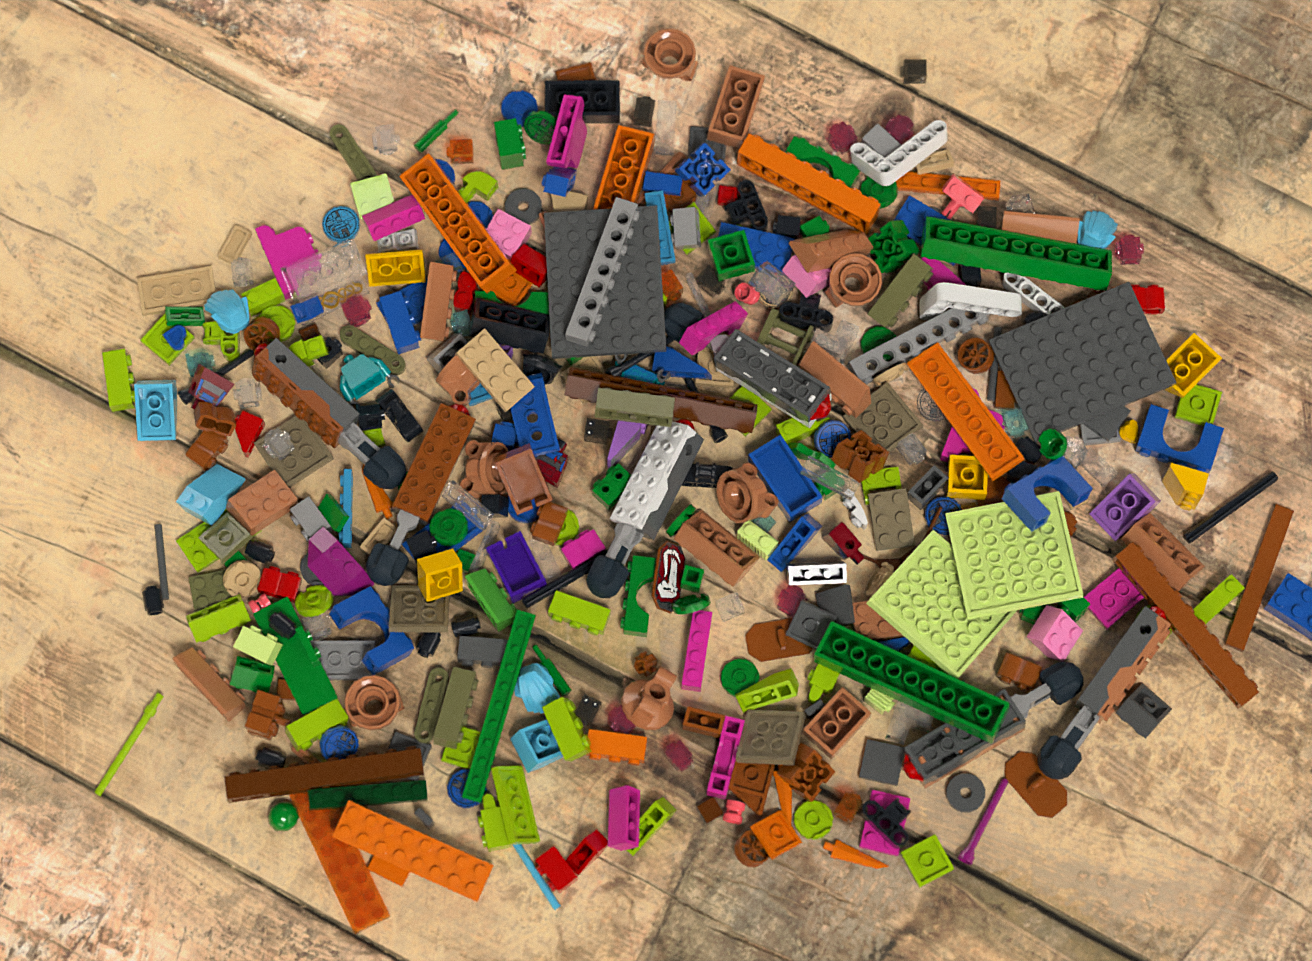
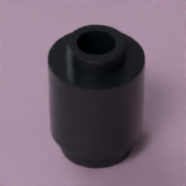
[1015,436,1042,463]
[245,540,275,564]
[142,586,164,616]
[269,612,298,640]
[451,614,481,637]
[416,632,441,658]
[256,746,286,768]

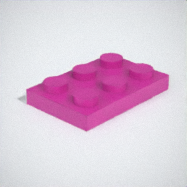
[1084,568,1144,630]
[859,790,911,857]

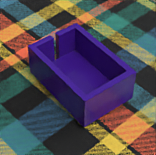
[486,531,547,604]

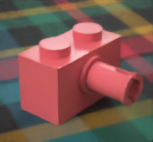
[941,173,984,220]

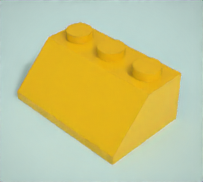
[365,250,426,287]
[1165,333,1222,398]
[1162,463,1209,511]

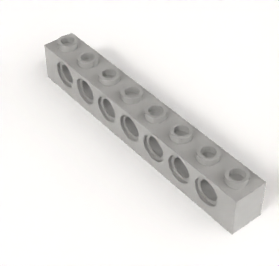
[565,197,640,347]
[847,308,991,384]

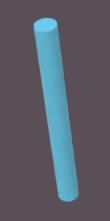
[513,844,561,910]

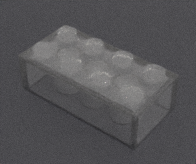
[280,239,368,303]

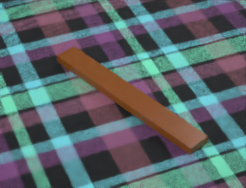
[1225,504,1294,652]

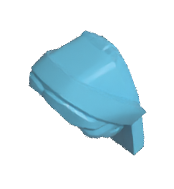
[1076,211,1118,249]
[204,289,249,334]
[515,663,560,714]

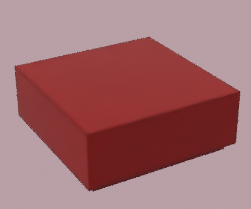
[717,185,738,206]

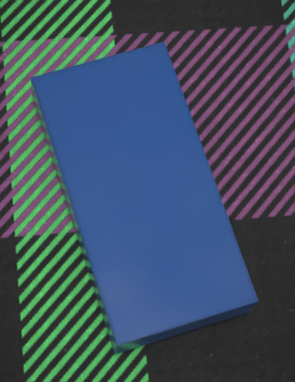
[643,171,683,196]

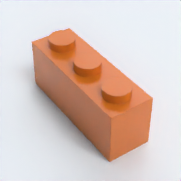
[586,729,647,766]

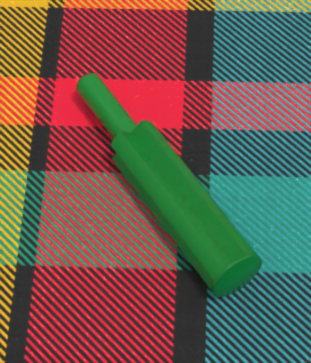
[414,110,459,153]
[532,645,572,697]

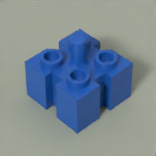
[675,143,731,197]

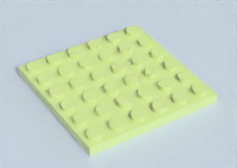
[945,491,1083,620]
[866,530,1017,679]

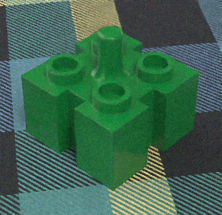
[868,220,920,273]

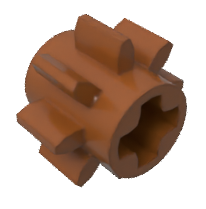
[634,651,658,677]

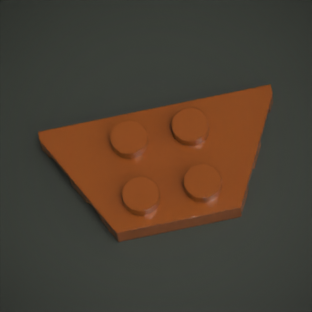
[728,761,775,817]

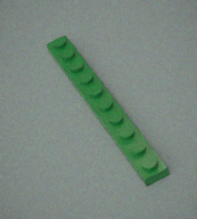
[462,610,536,803]

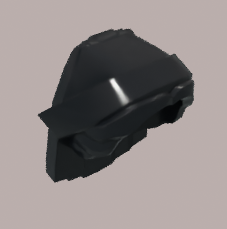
[523,353,562,385]

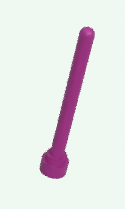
[957,778,1008,865]

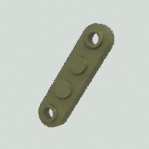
[330,124,377,181]
[340,325,406,375]
[414,668,449,744]

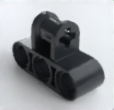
[724,180,768,232]
[779,293,833,334]
[376,389,424,443]
[681,462,733,488]
[861,798,912,849]

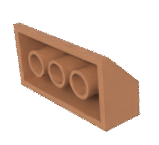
[1000,211,1080,244]
[789,229,873,273]
[420,262,457,342]
[799,341,871,418]
[674,510,760,587]
[1121,513,1205,592]
[172,648,246,722]

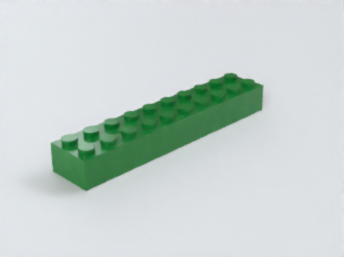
[921,216,1112,291]
[814,621,1010,744]

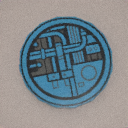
[322,206,360,244]

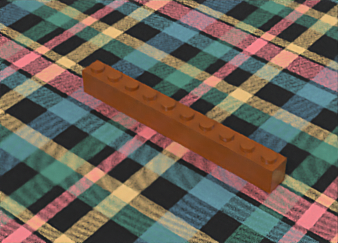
[1112,542,1259,709]

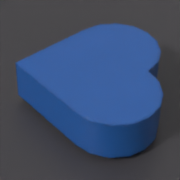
[162,325,187,351]

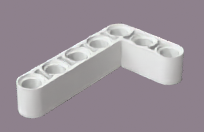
[850,120,948,186]
[1002,273,1065,317]
[919,282,1022,320]

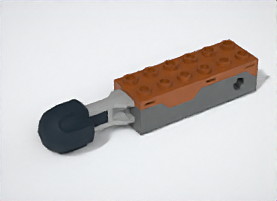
[252,338,407,489]
[366,403,476,586]

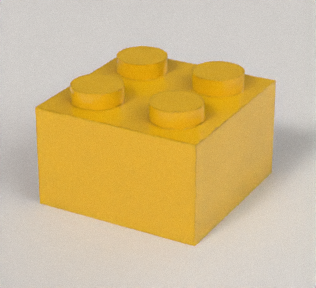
[946,455,988,500]
[417,549,463,602]

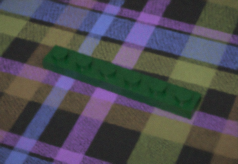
[308,780,428,811]

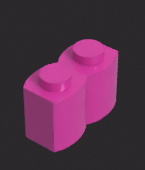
[561,529,606,569]

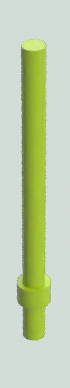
[94,693,164,797]

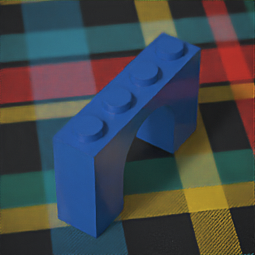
[1135,404,1224,473]
[1002,456,1093,532]
[329,586,414,676]

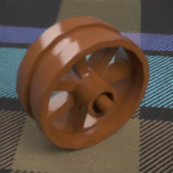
[244,317,281,351]
[958,338,994,374]
[734,829,770,868]

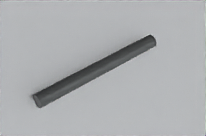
[987,327,1002,401]
[154,524,169,600]

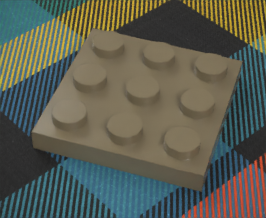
[843,382,923,452]
[254,416,334,488]
[389,586,450,632]
[736,710,805,765]

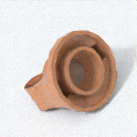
[641,28,698,81]
[824,254,882,308]
[436,355,481,406]
[460,440,509,499]
[717,463,778,523]
[621,666,677,730]
[345,675,404,730]

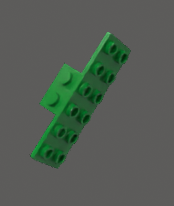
[253,597,338,716]

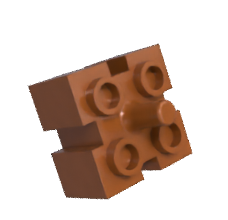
[831,430,890,483]
[244,690,291,741]
[777,742,836,802]

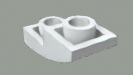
[377,229,419,253]
[842,489,868,530]

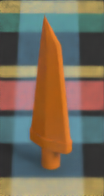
[362,464,393,519]
[773,765,792,826]
[823,839,890,869]

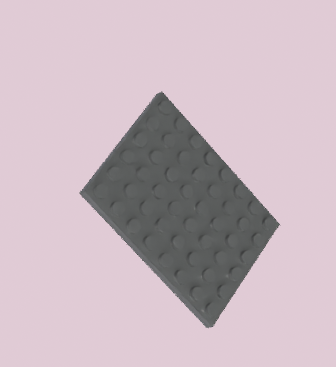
[544,206,667,359]
[989,282,1176,443]

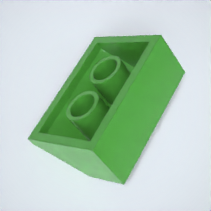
[465,568,517,632]

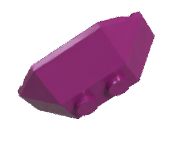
[307,527,374,596]

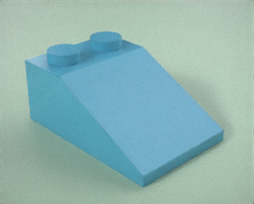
[134,380,177,441]
[176,464,246,526]
[510,719,563,773]

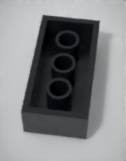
[545,80,620,124]
[469,298,550,354]

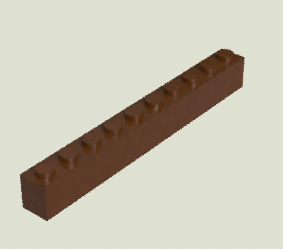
[564,367,758,433]
[224,746,424,803]

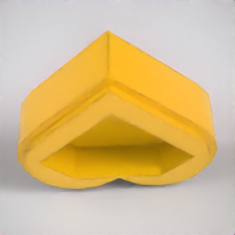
[1119,419,1138,444]

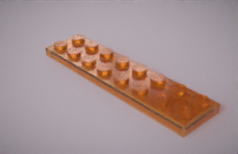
[289,792,391,934]

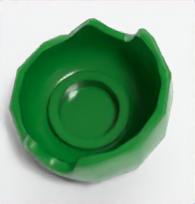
[1038,429,1068,460]
[267,801,299,831]

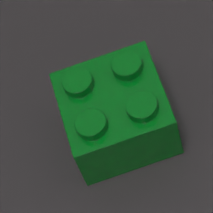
[494,118,526,170]
[708,230,755,282]

